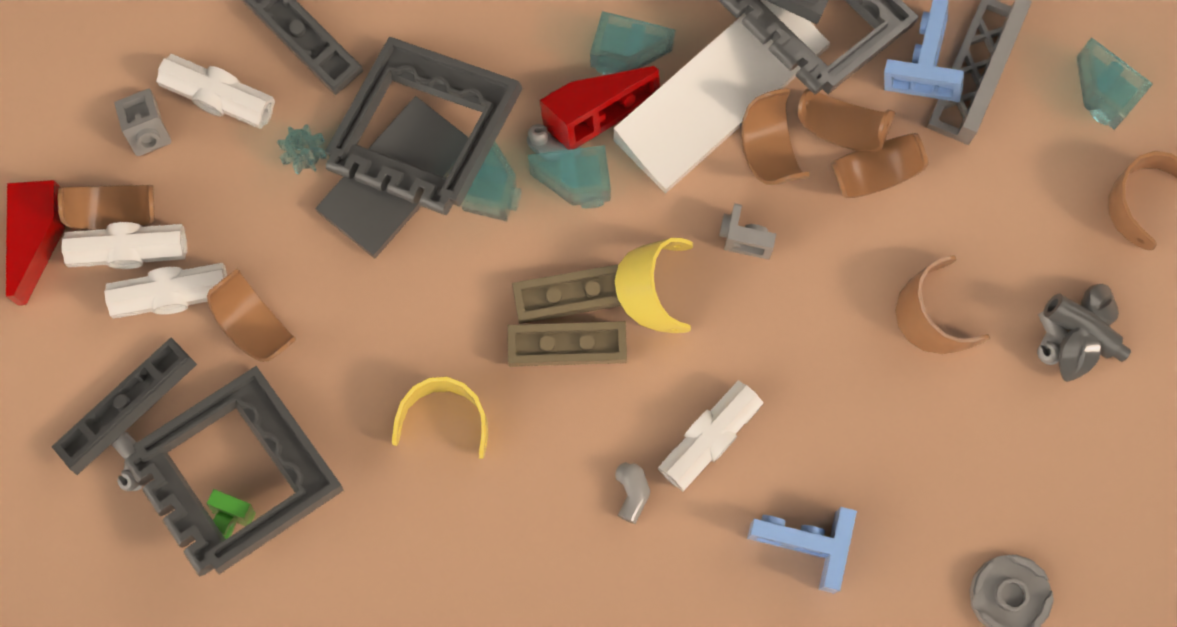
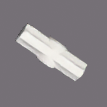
[156,54,275,129]
[62,222,187,269]
[104,263,227,319]
[658,380,764,492]

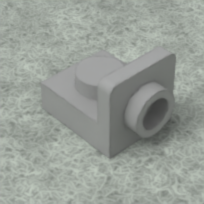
[114,88,172,156]
[719,203,776,260]

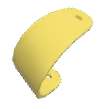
[614,238,693,333]
[392,377,488,459]

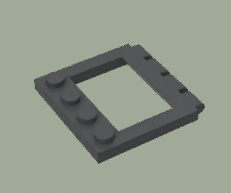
[718,0,919,95]
[325,36,523,215]
[124,366,344,576]

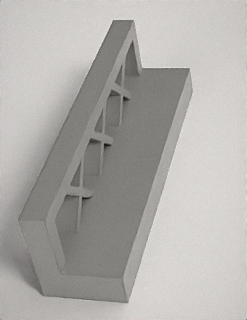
[926,0,1032,145]

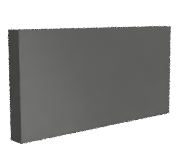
[315,96,469,259]

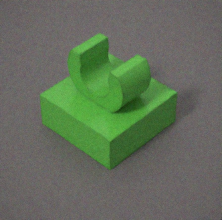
[206,489,256,539]

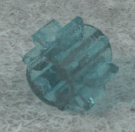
[277,124,327,174]

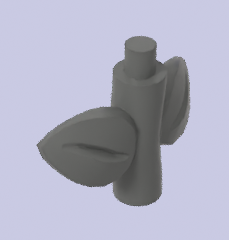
[1043,284,1131,382]

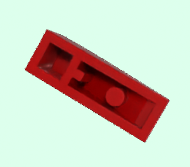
[540,66,660,152]
[6,180,65,306]

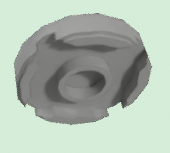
[970,555,1054,627]

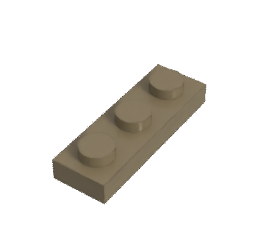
[512,264,622,324]
[507,321,627,367]

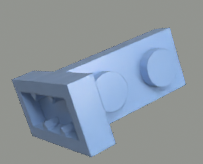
[884,0,964,102]
[747,507,857,594]

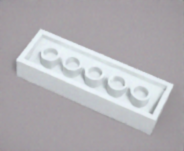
[613,0,830,194]

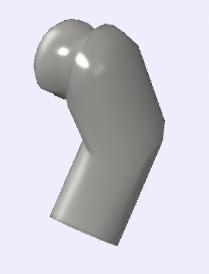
[527,124,582,162]
[1037,312,1068,365]
[112,432,145,491]
[615,463,650,524]

